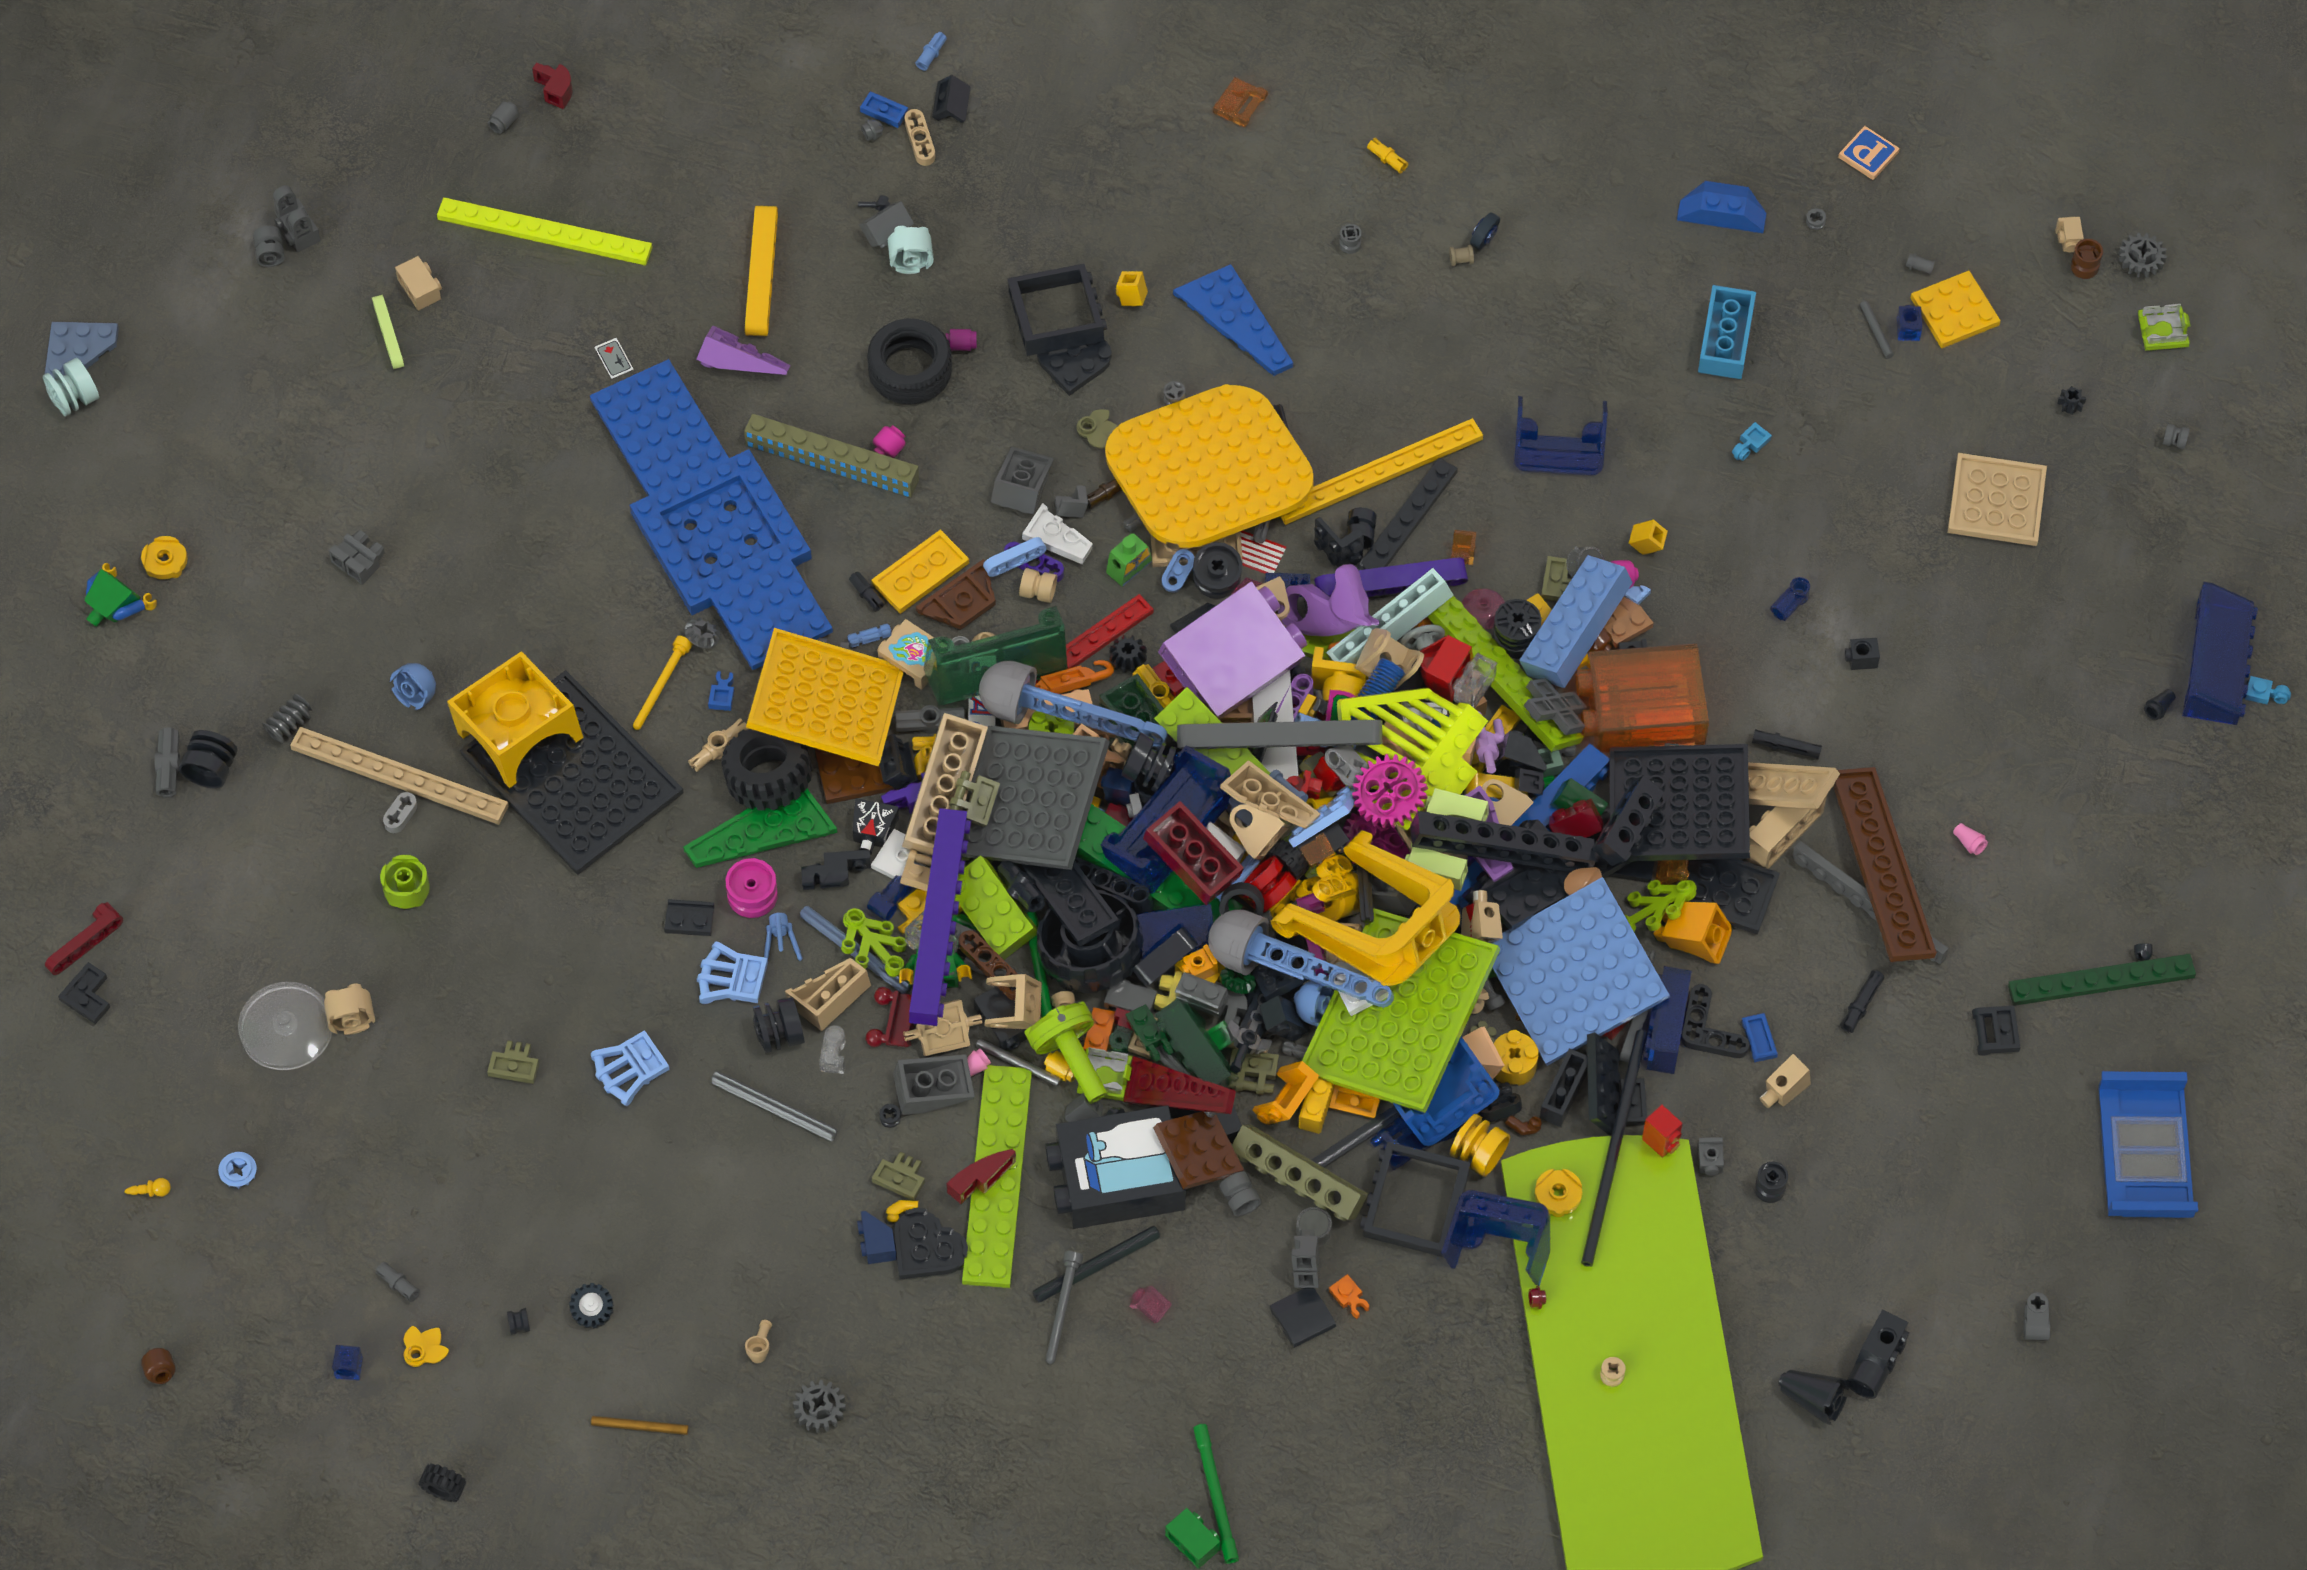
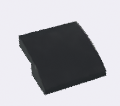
[1270,1288,1337,1348]

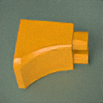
[1654,902,1732,964]

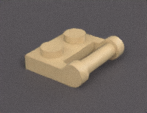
[900,849,932,891]

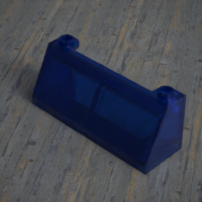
[1100,745,1232,894]

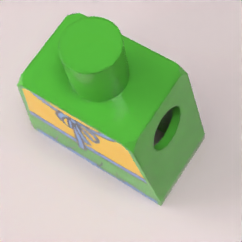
[1106,533,1152,587]

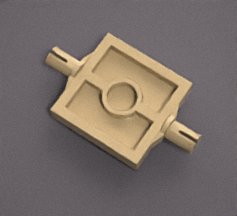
[903,999,982,1056]

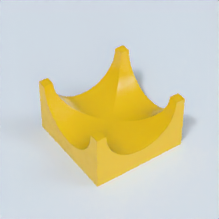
[447,651,583,788]

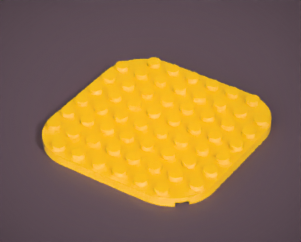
[1105,384,1314,548]

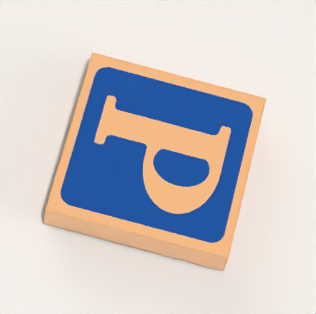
[1838,126,1900,180]

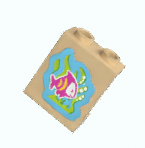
[877,619,949,690]

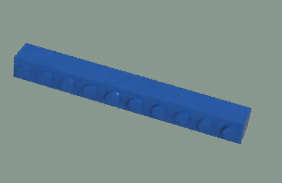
[1449,744,1610,905]

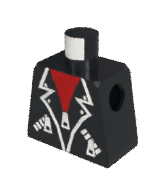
[853,798,899,855]

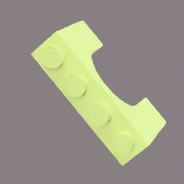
[1405,788,1489,891]

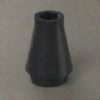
[2144,689,2176,720]

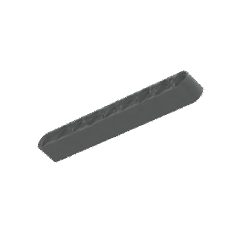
[1177,720,1383,749]

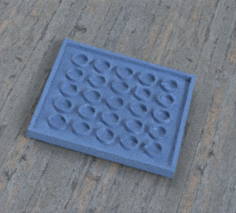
[1491,877,1670,1066]

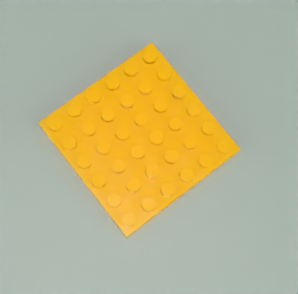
[746,628,903,766]

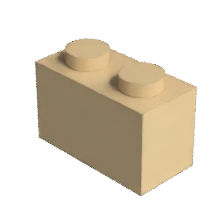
[395,256,442,310]

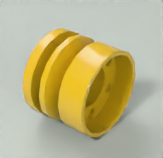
[1450,1114,1511,1177]

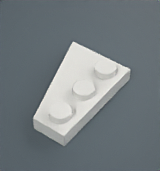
[1022,503,1093,564]

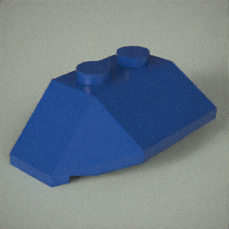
[1677,181,1766,233]

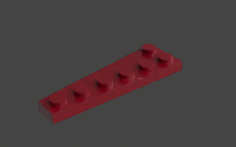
[1123,1056,1236,1114]

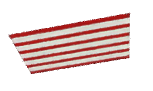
[1240,531,1286,576]

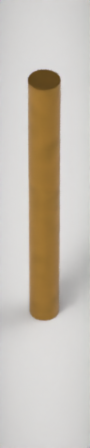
[591,1416,689,1435]

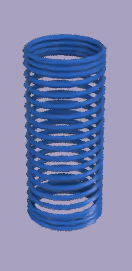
[1351,658,1405,720]

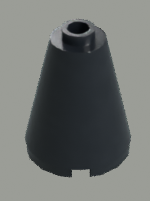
[1778,1370,1849,1425]

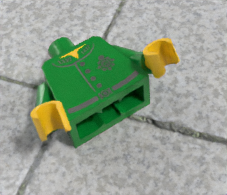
[899,947,972,988]

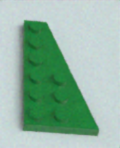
[683,788,838,868]

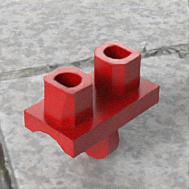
[1286,770,1323,800]

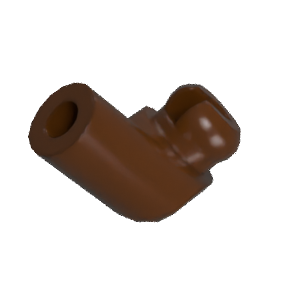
[1505,1115,1542,1136]

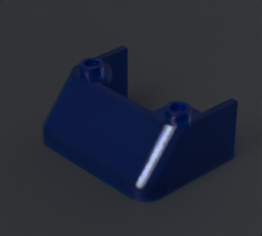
[1514,396,1608,475]
[1441,1190,1550,1286]

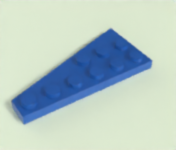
[1173,264,1293,376]

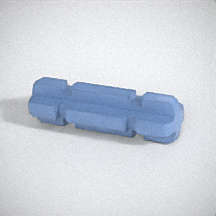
[847,624,892,648]

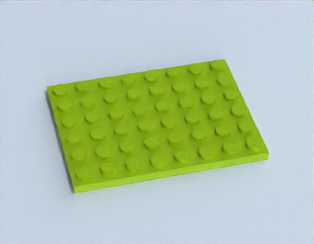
[1302,908,1500,1113]

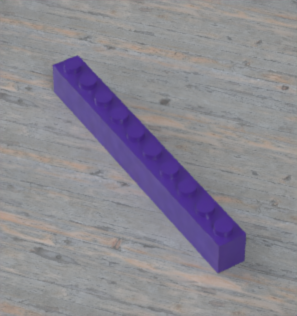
[909,808,971,1026]

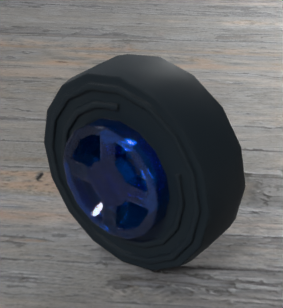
[1470,212,1501,250]

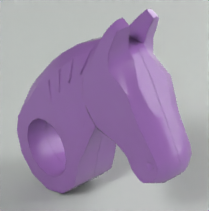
[1278,564,1379,636]

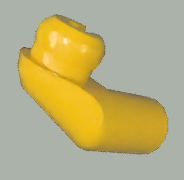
[914,745,932,780]
[885,1200,918,1222]

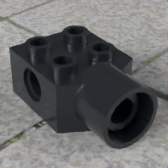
[1847,1309,1910,1399]

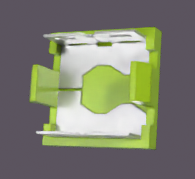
[2138,304,2191,351]
[1077,1047,1132,1101]

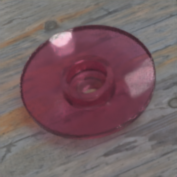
[1462,589,1505,629]

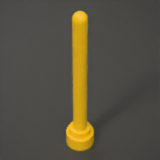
[633,636,693,730]

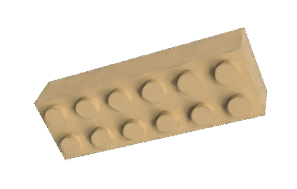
[902,713,988,856]

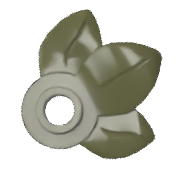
[1076,409,1118,449]

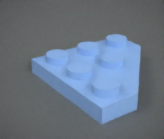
[1288,786,1357,848]

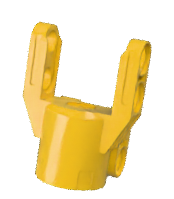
[1294,855,1360,936]

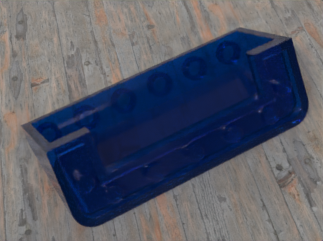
[2182,581,2258,725]

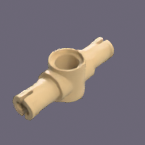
[688,718,749,772]

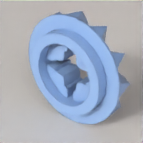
[218,1152,257,1189]

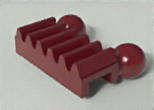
[866,987,915,1047]

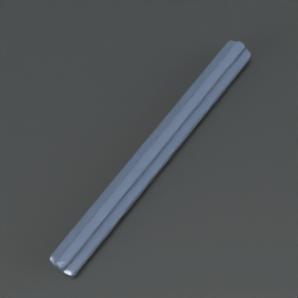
[800,906,911,994]

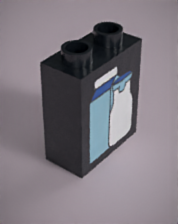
[1045,1105,1186,1229]

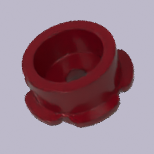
[1528,1286,1546,1310]

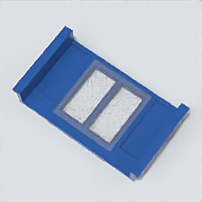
[2098,1071,2198,1218]

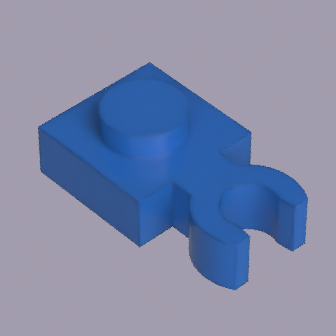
[708,671,735,711]

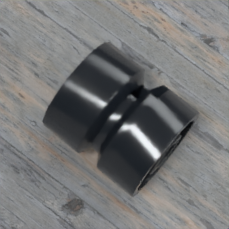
[1346,507,1377,549]
[1755,1161,1788,1203]

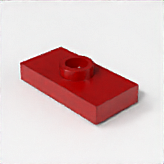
[1152,661,1184,697]

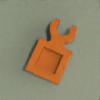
[1329,1274,1369,1319]

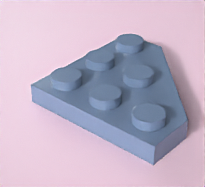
[45,322,119,380]

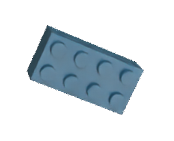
[1698,285,1756,379]

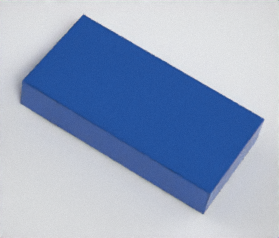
[1741,1013,1778,1063]

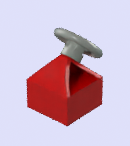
[1401,625,1474,702]

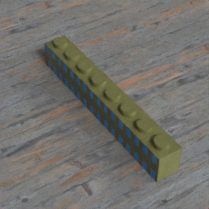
[744,414,919,498]

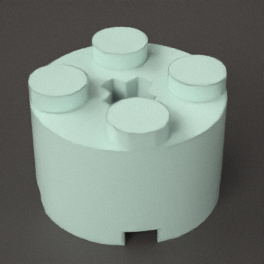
[888,226,934,274]

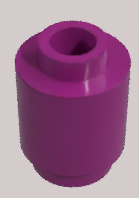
[946,329,977,351]

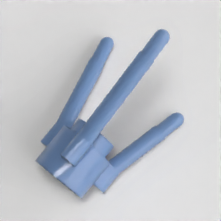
[764,913,802,961]

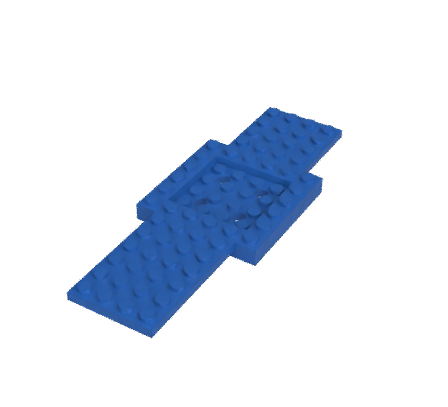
[590,359,833,671]

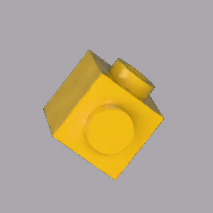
[1116,271,1148,306]
[1628,519,1668,555]

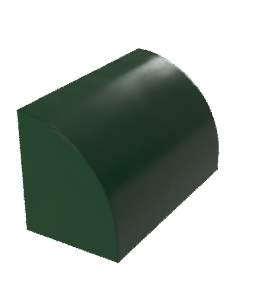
[1550,778,1608,816]

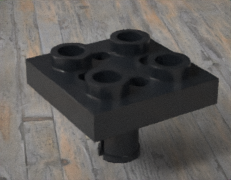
[1252,951,1308,1001]

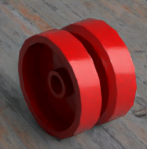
[1243,856,1297,913]

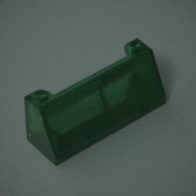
[924,606,1068,706]

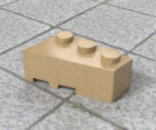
[785,958,871,1031]

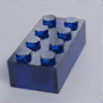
[1643,966,1692,1074]

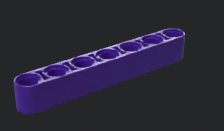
[1314,558,1468,597]

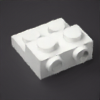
[1331,961,1389,1016]

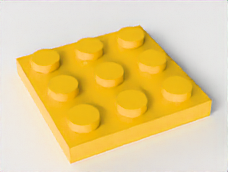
[1910,271,2001,349]

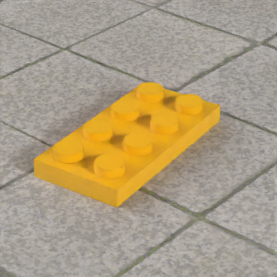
[871,529,969,614]

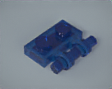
[1370,1117,1432,1170]

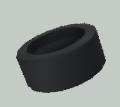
[1219,882,1264,916]

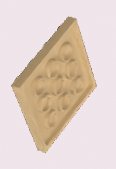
[1947,453,2047,546]

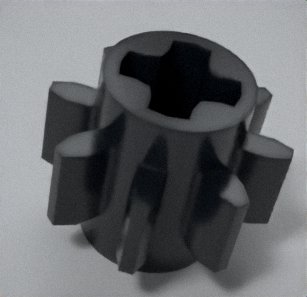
[2057,386,2086,415]

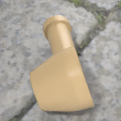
[745,1320,772,1363]

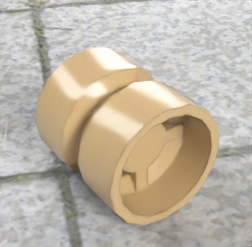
[1019,568,1057,603]

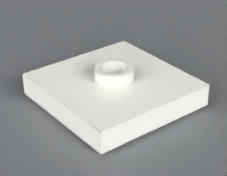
[871,829,932,888]

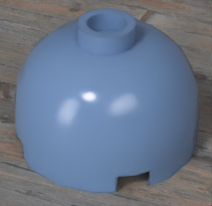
[390,663,436,710]
[1294,981,1334,1027]

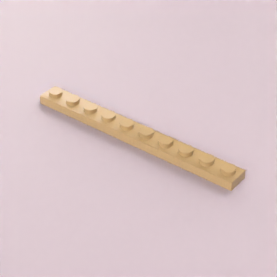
[290,727,509,825]

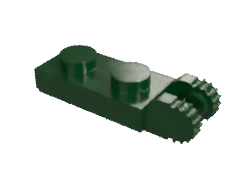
[1125,1004,1174,1062]

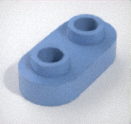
[1162,549,1194,593]

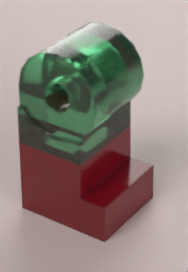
[1109,1007,1134,1054]

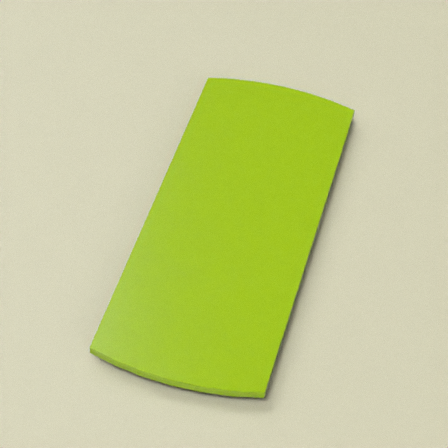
[1501,1135,1763,1570]

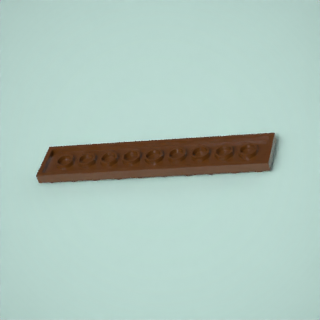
[1833,767,1937,962]

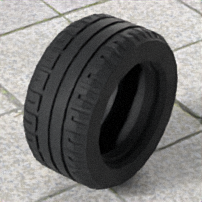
[867,318,952,405]

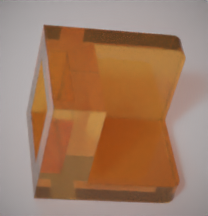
[1451,530,1477,565]
[1301,832,1335,869]

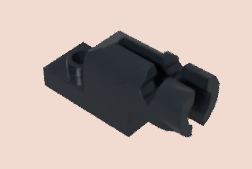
[801,850,871,890]

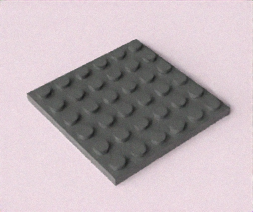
[962,726,1110,870]

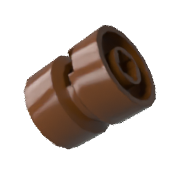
[2071,239,2103,279]

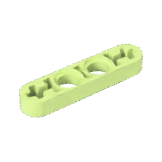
[372,295,404,369]

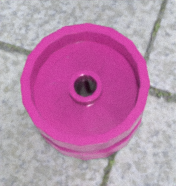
[726,858,778,918]

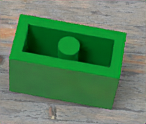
[1165,1508,1220,1569]

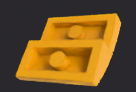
[1329,1085,1381,1119]

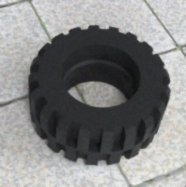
[721,729,812,811]

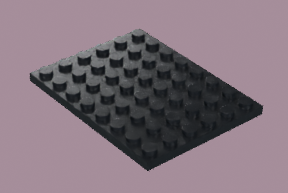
[460,670,684,875]

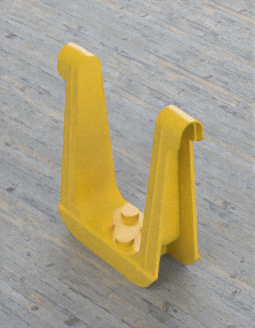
[1271,830,1460,986]

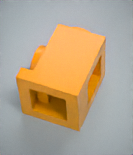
[1180,944,1218,979]

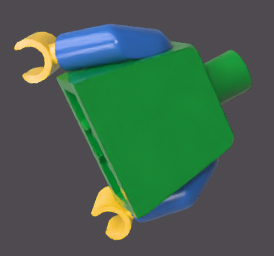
[85,563,157,627]

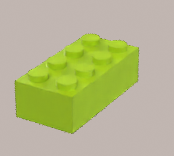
[956,855,1037,960]

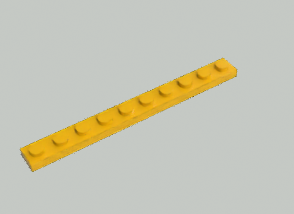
[1280,418,1483,525]

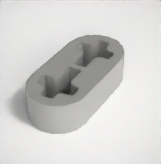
[383,792,417,833]

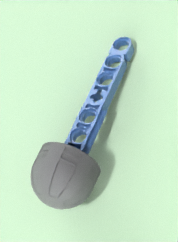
[979,661,1168,747]
[1208,910,1394,1008]

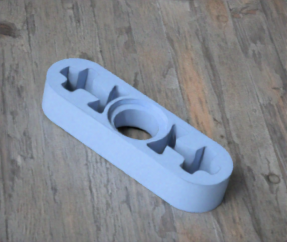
[983,537,1047,577]

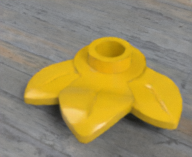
[404,1326,449,1367]

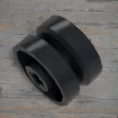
[1192,542,1243,599]

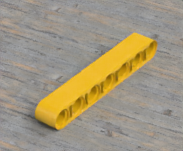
[745,206,778,336]

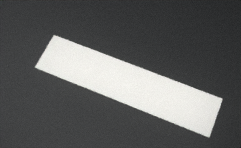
[1252,671,1298,780]

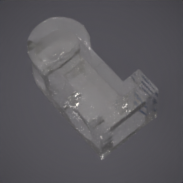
[819,1025,846,1074]

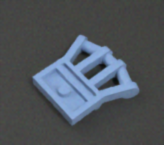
[697,941,768,1004]
[591,1030,670,1106]

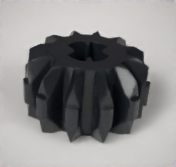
[1109,634,1147,674]

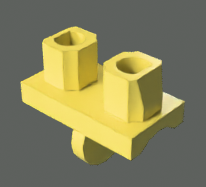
[1154,971,1186,1019]

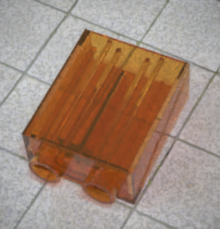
[1575,644,1709,753]

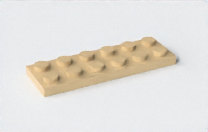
[1748,762,1840,809]

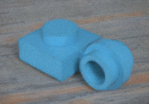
[1732,422,1772,461]
[2245,676,2291,704]

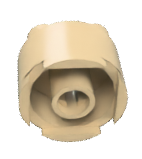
[324,984,375,1035]

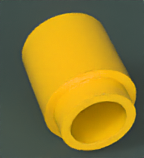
[1044,1051,1076,1082]

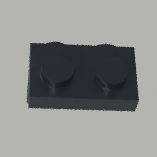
[1314,517,1364,567]

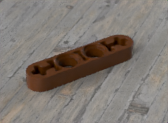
[959,930,1018,1000]

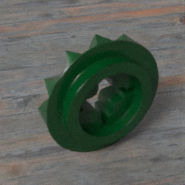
[1219,967,1256,994]

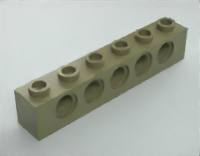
[1232,1124,1368,1221]

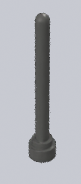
[1046,1251,1083,1364]

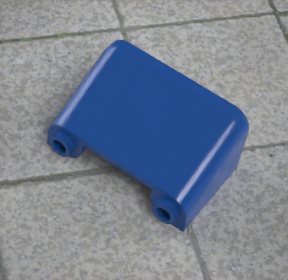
[1393,1036,1500,1146]

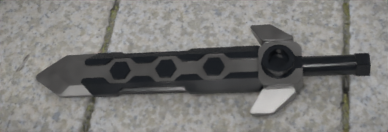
[1227,956,1274,1073]

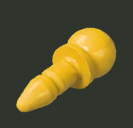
[124,1178,171,1197]

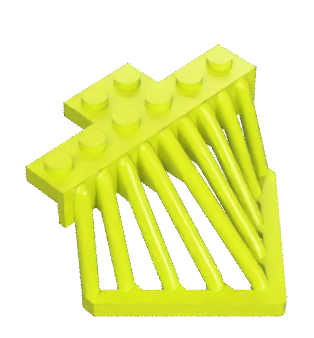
[1337,688,1488,830]

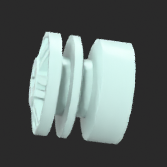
[43,358,99,416]

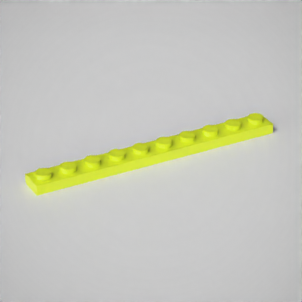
[437,197,652,265]

